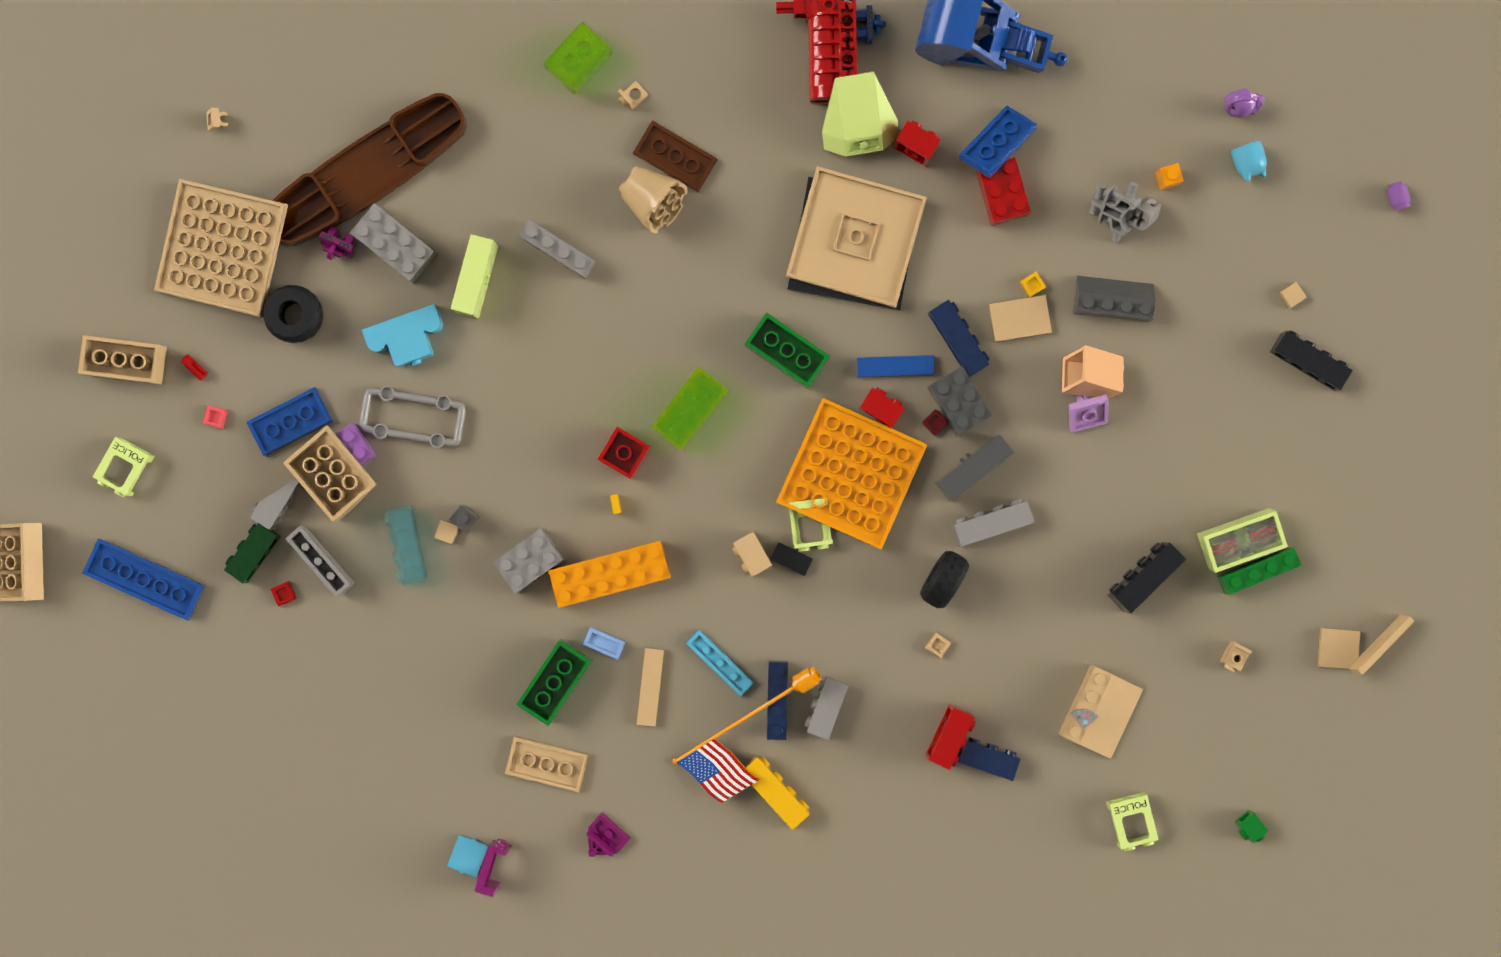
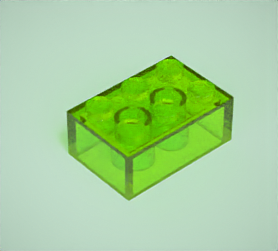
[543,21,612,94]

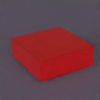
[270,581,297,607]

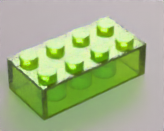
[651,366,729,451]

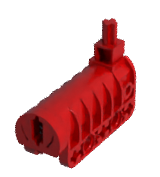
[776,0,857,106]

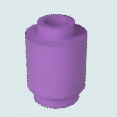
[1387,181,1411,211]

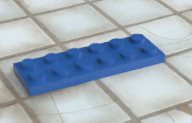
[82,538,205,620]

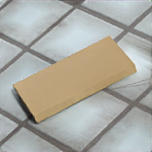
[505,736,589,793]

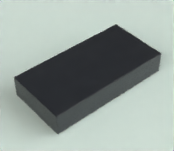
[771,542,813,576]

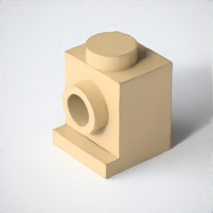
[1220,641,1252,672]

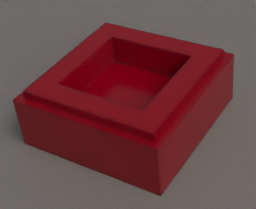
[921,409,949,436]

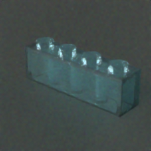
[384,506,428,586]

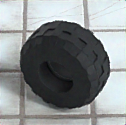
[263,285,323,343]
[920,551,969,609]

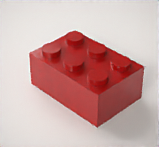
[976,157,1031,226]
[925,703,976,770]

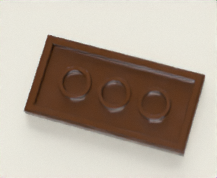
[633,120,718,193]

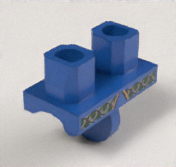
[856,5,886,45]

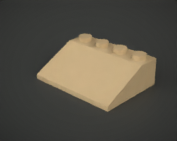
[283,425,377,522]
[0,523,44,601]
[1058,665,1143,759]

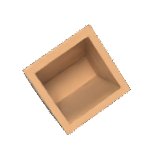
[1062,345,1124,398]

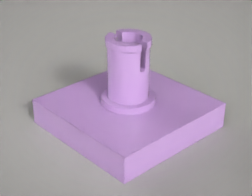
[1069,394,1109,433]

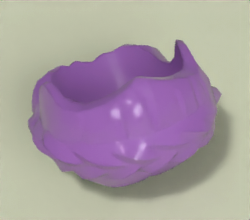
[1224,88,1265,118]

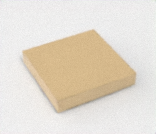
[1317,628,1360,669]

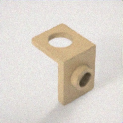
[618,81,648,110]

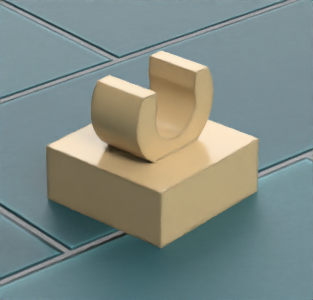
[206,108,228,131]

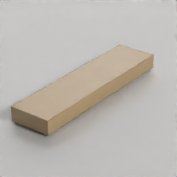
[1349,615,1414,675]
[636,648,664,727]

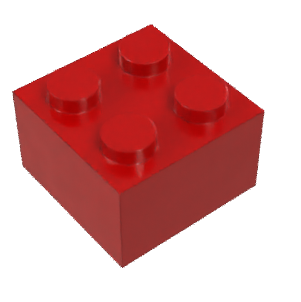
[893,120,941,167]
[597,427,651,480]

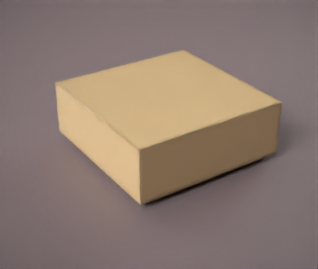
[1279,281,1307,309]
[434,520,459,544]
[925,632,952,659]

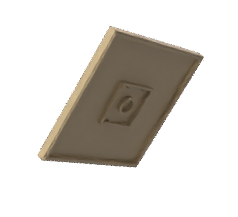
[785,166,927,308]

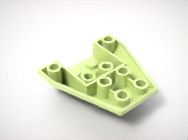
[822,72,899,157]

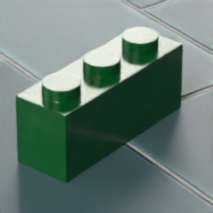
[224,523,281,584]

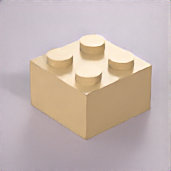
[732,532,772,577]

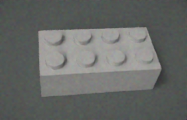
[350,203,438,284]

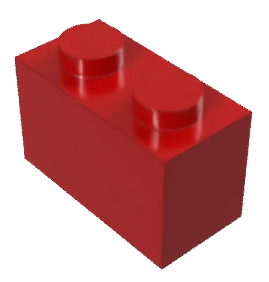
[859,387,905,428]

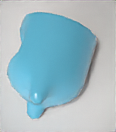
[1230,141,1267,182]

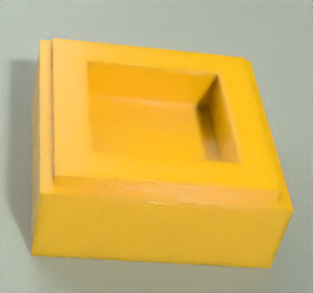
[1020,271,1046,298]
[610,494,622,514]

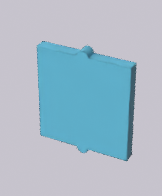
[447,834,489,878]

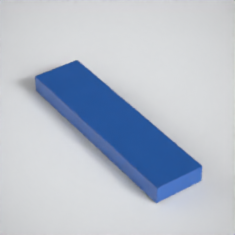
[857,355,935,377]

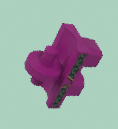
[319,227,356,260]

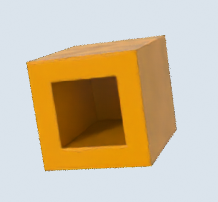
[1155,163,1184,191]

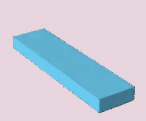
[686,630,754,697]

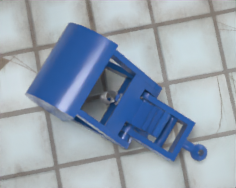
[915,0,1068,73]

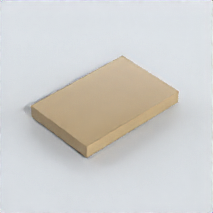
[989,295,1052,342]

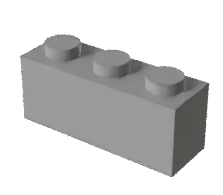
[804,676,848,740]

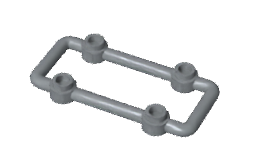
[359,386,466,448]

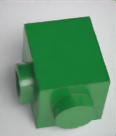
[1234,810,1269,843]

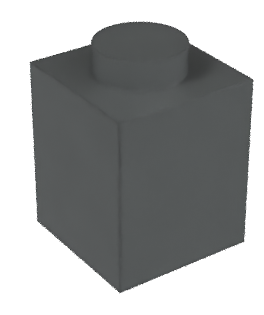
[449,505,479,532]

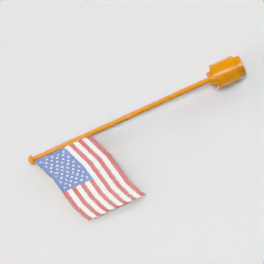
[672,666,822,803]

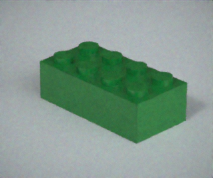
[745,312,830,389]
[516,639,593,726]

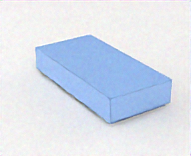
[583,627,626,660]

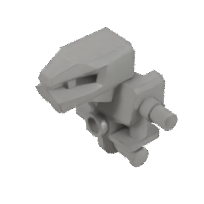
[1089,182,1161,242]

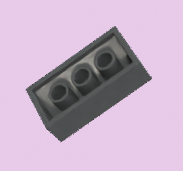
[1073,276,1156,322]

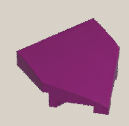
[587,812,631,857]

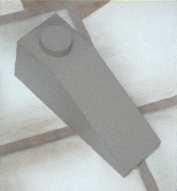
[250,479,302,530]

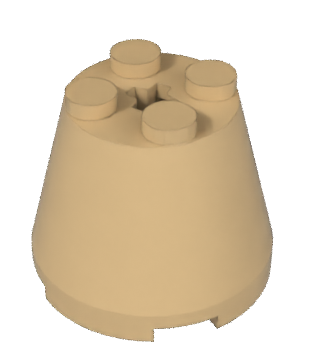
[619,166,687,233]

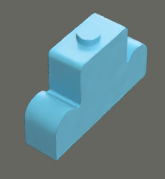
[362,304,443,368]

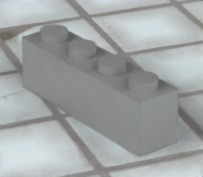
[519,219,595,279]
[952,498,1035,547]
[285,526,355,597]

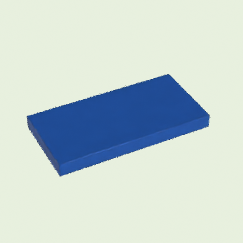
[959,105,1037,178]
[246,387,333,456]

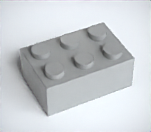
[493,529,565,594]

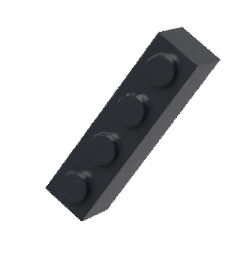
[1270,330,1353,391]

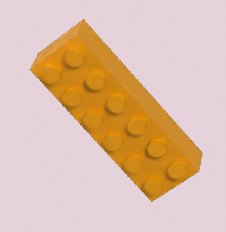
[548,540,671,608]

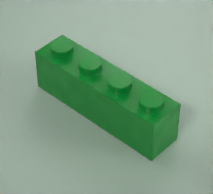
[1217,547,1302,595]

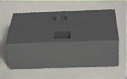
[935,434,1014,501]

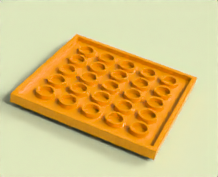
[776,398,927,550]

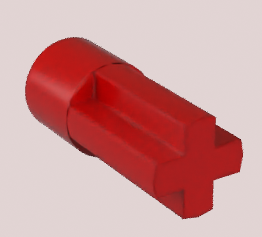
[181,354,208,381]

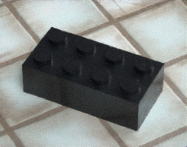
[1107,542,1186,614]

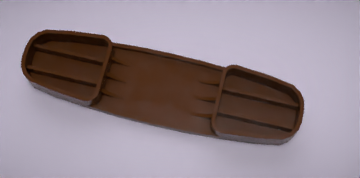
[272,93,467,246]

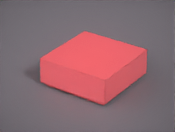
[203,405,228,429]

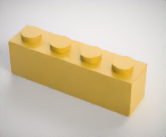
[745,755,810,830]

